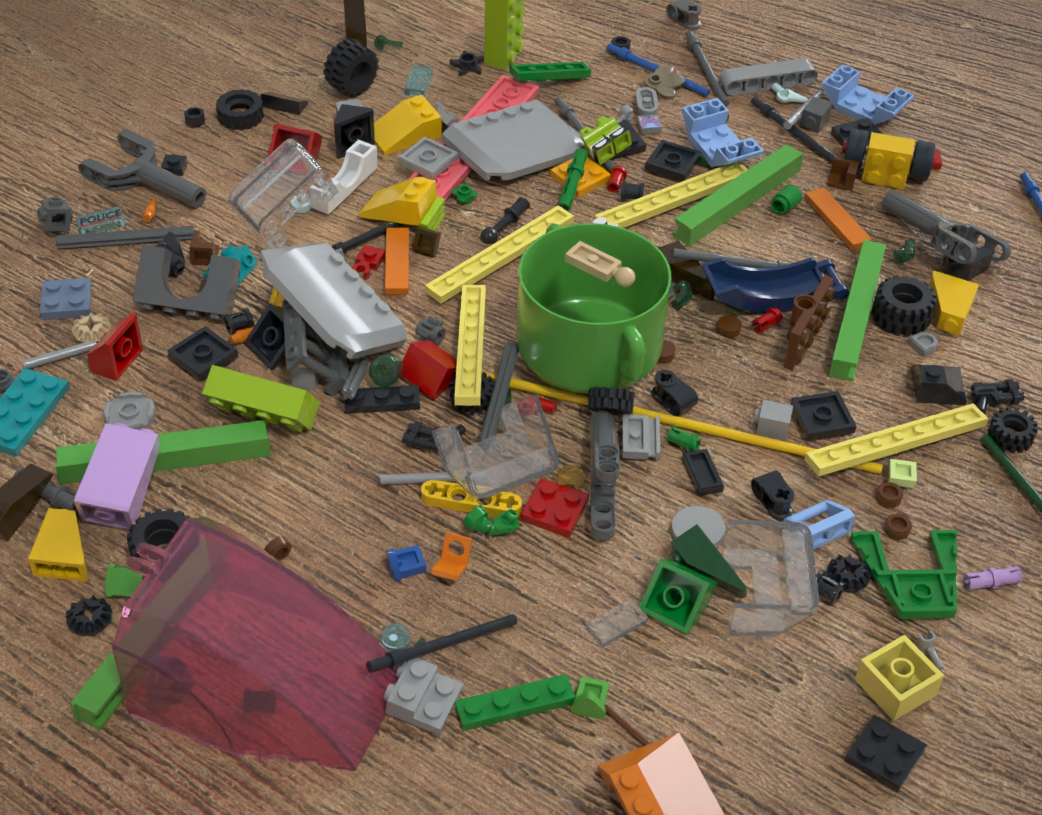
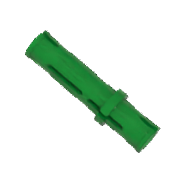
[557,149,588,211]

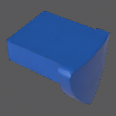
[386,545,426,581]

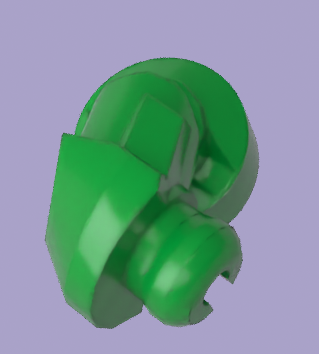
[462,505,519,537]

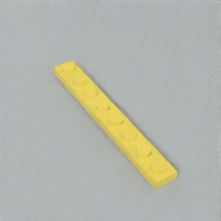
[595,161,748,228]
[425,205,574,304]
[454,285,486,406]
[804,404,989,477]

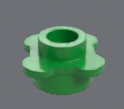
[451,184,478,205]

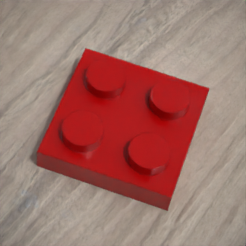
[520,478,590,538]

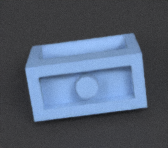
[783,499,855,552]

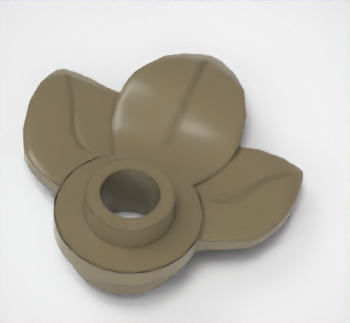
[645,66,685,97]

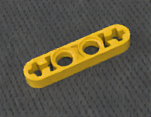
[421,480,522,518]

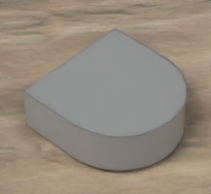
[908,332,938,358]

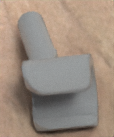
[616,105,633,123]
[917,630,944,670]

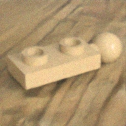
[565,241,635,288]

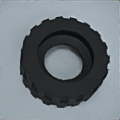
[216,89,264,130]

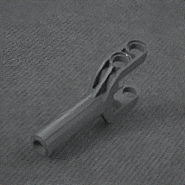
[78,129,206,208]
[882,190,1011,264]
[590,410,620,540]

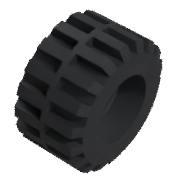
[323,39,379,97]
[872,275,936,336]
[127,508,199,583]

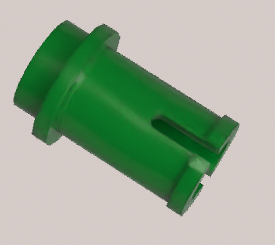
[667,426,701,452]

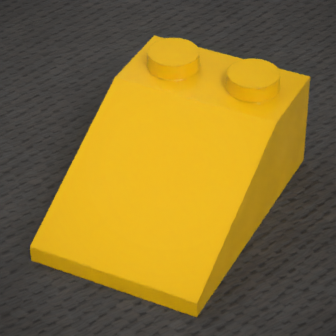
[374,95,442,155]
[359,177,437,226]

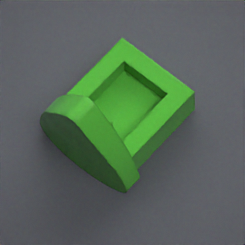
[105,564,145,598]
[570,676,609,719]

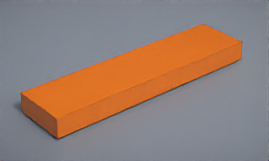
[804,187,872,251]
[385,228,409,295]

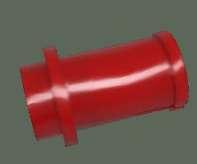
[607,165,627,193]
[752,308,783,334]

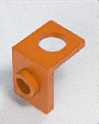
[431,532,472,581]

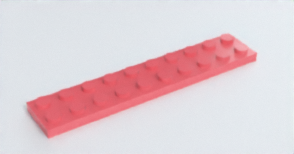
[408,75,539,201]

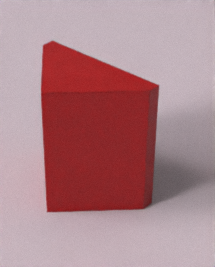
[397,340,457,401]

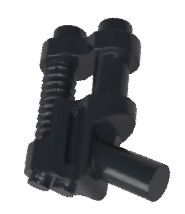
[970,379,1025,414]
[402,421,466,456]

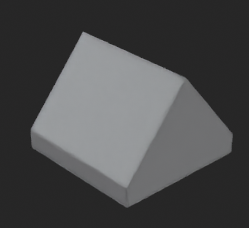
[291,367,322,391]

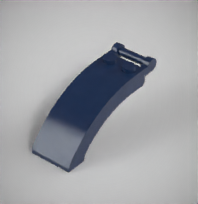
[702,257,850,312]

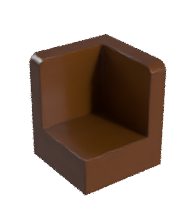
[827,157,859,192]
[189,230,220,266]

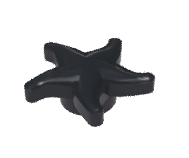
[450,50,484,76]

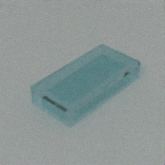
[405,65,433,97]

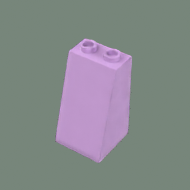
[74,423,161,530]

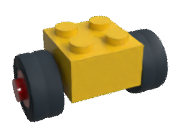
[842,129,937,190]

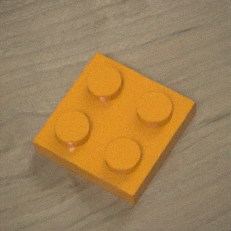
[550,157,611,198]

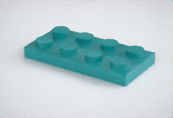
[0,368,70,457]

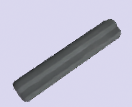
[340,357,369,400]

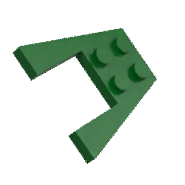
[850,530,957,619]

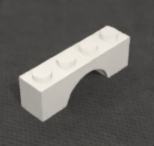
[308,140,378,215]

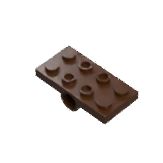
[784,275,835,371]

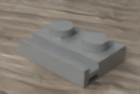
[622,414,660,460]

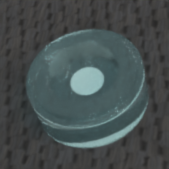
[382,623,410,651]

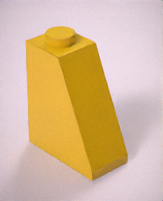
[929,271,979,336]
[28,508,89,582]

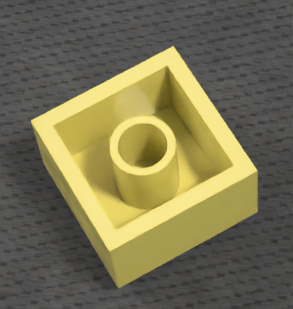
[855,635,944,721]

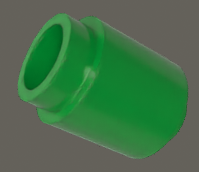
[771,184,802,214]

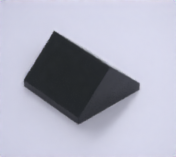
[334,104,375,159]

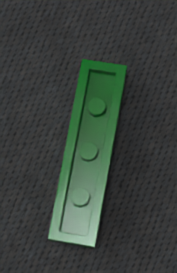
[509,62,591,83]
[455,674,576,731]

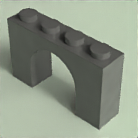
[133,245,241,321]

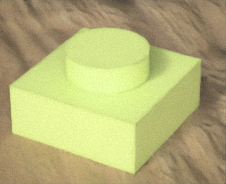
[888,459,917,488]

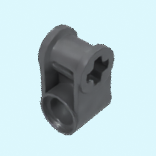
[666,0,702,30]

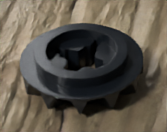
[827,554,872,592]
[66,595,112,635]

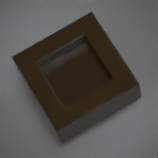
[413,226,441,256]

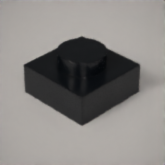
[161,154,188,176]

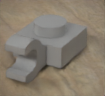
[435,101,458,128]

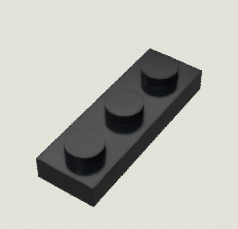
[344,385,420,414]

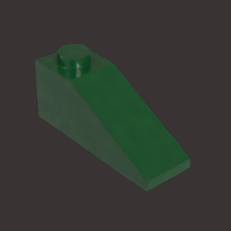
[670,524,747,599]

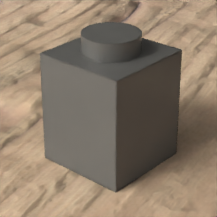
[800,97,832,133]

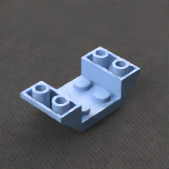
[821,65,914,125]
[682,98,764,167]

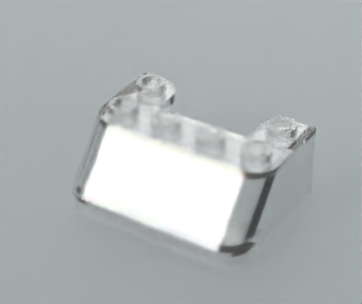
[228,139,339,249]
[432,394,559,499]
[722,520,820,637]

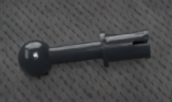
[480,197,530,244]

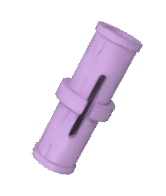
[963,566,1022,591]

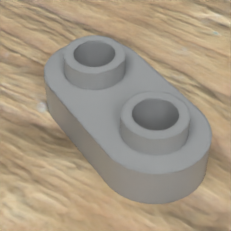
[635,87,658,116]

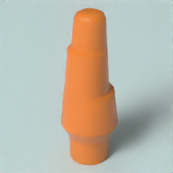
[142,199,158,223]
[229,327,254,345]

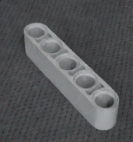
[719,58,818,96]

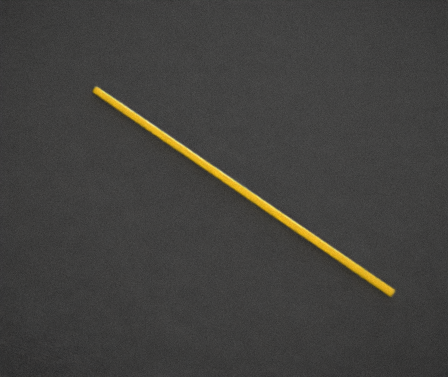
[482,371,883,475]

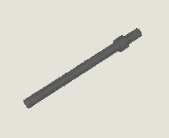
[686,30,729,107]
[554,97,616,172]
[671,248,788,268]

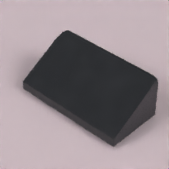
[260,92,308,115]

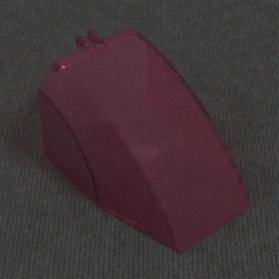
[112,517,399,771]

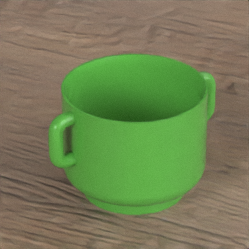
[516,223,671,396]

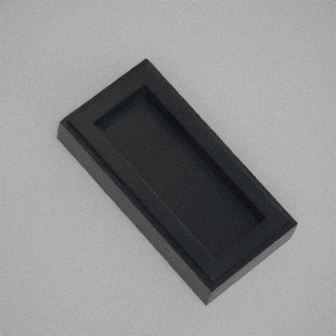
[682,449,724,497]

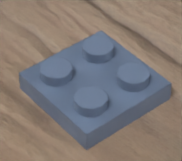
[40,278,92,320]

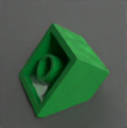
[638,559,718,634]

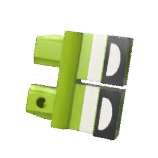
[579,116,632,165]

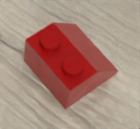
[265,124,323,175]
[87,313,143,381]

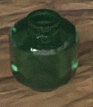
[369,354,404,387]

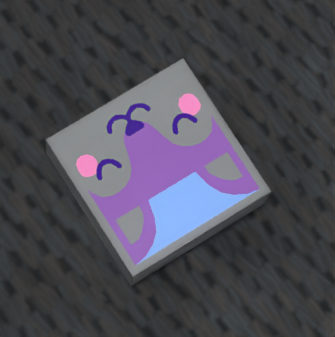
[637,114,662,135]

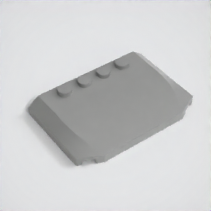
[441,99,585,180]
[257,242,407,359]

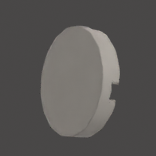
[103,392,156,430]
[671,506,725,548]

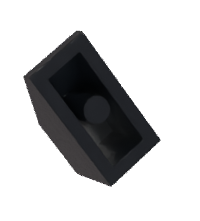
[943,244,994,281]

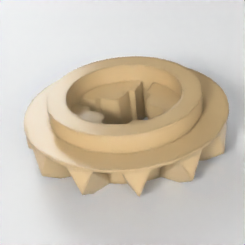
[71,313,111,343]

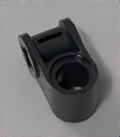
[651,370,698,416]
[751,470,794,521]

